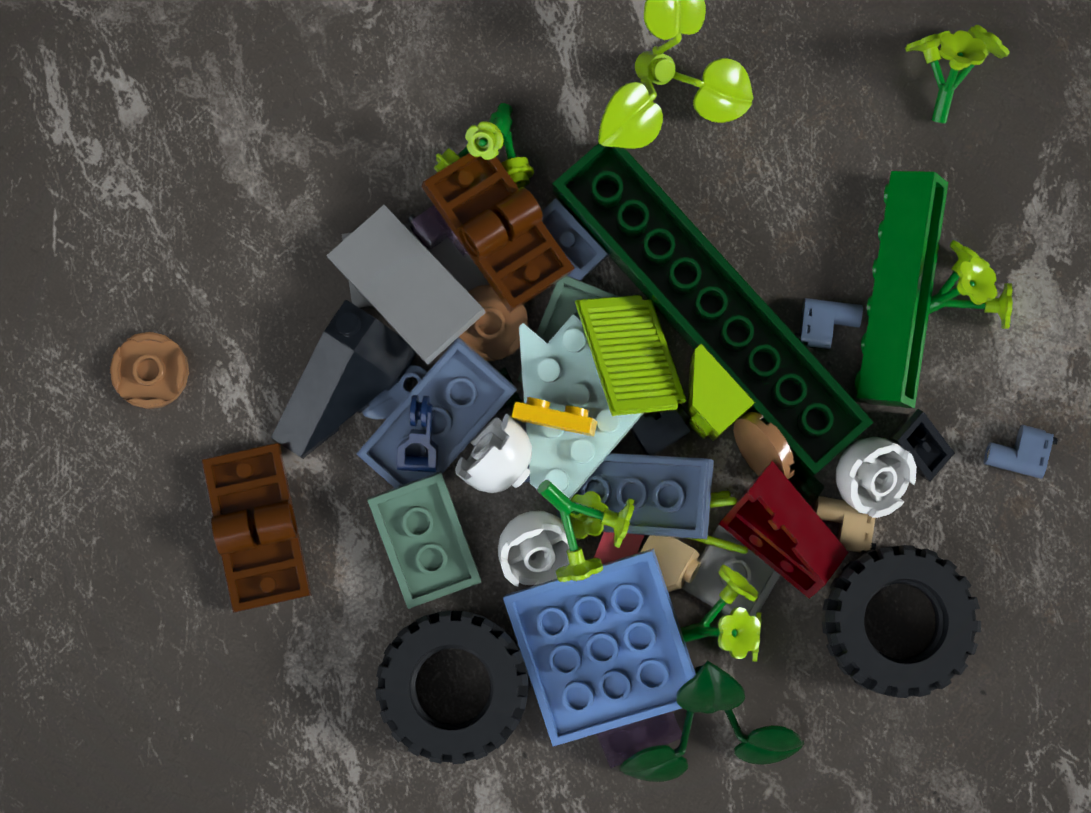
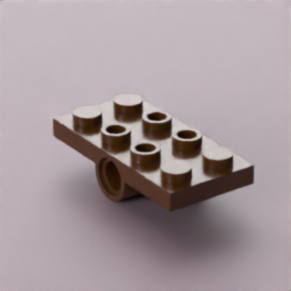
[421,153,575,313]
[202,443,312,613]

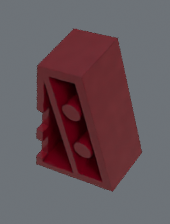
[718,461,849,599]

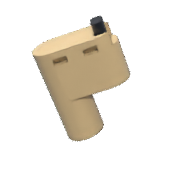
[814,496,876,552]

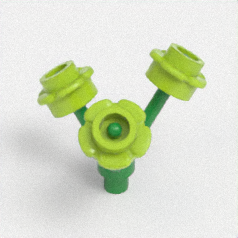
[434,103,534,188]

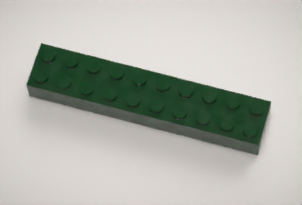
[552,143,873,478]

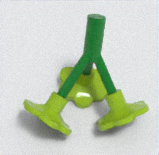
[905,24,1010,123]
[929,240,1013,329]
[537,480,634,582]
[680,564,762,662]

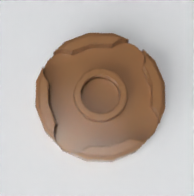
[459,284,528,361]
[110,332,189,410]
[733,412,794,479]

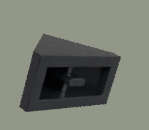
[887,409,955,482]

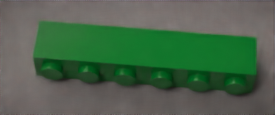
[855,171,949,409]

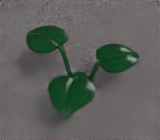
[619,661,804,782]

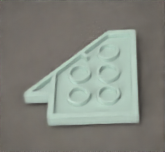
[519,314,644,499]

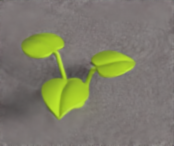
[598,0,753,149]

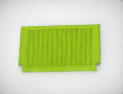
[575,295,686,416]

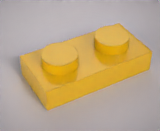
[512,397,597,437]

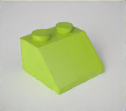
[687,344,755,441]

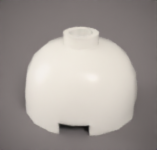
[455,414,532,493]
[836,437,917,518]
[498,511,569,587]

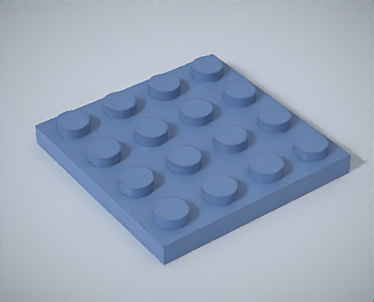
[503,548,696,747]

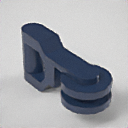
[397,395,438,473]

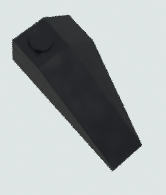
[271,300,417,459]

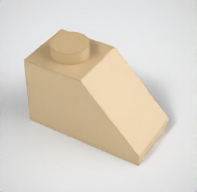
[640,535,701,592]

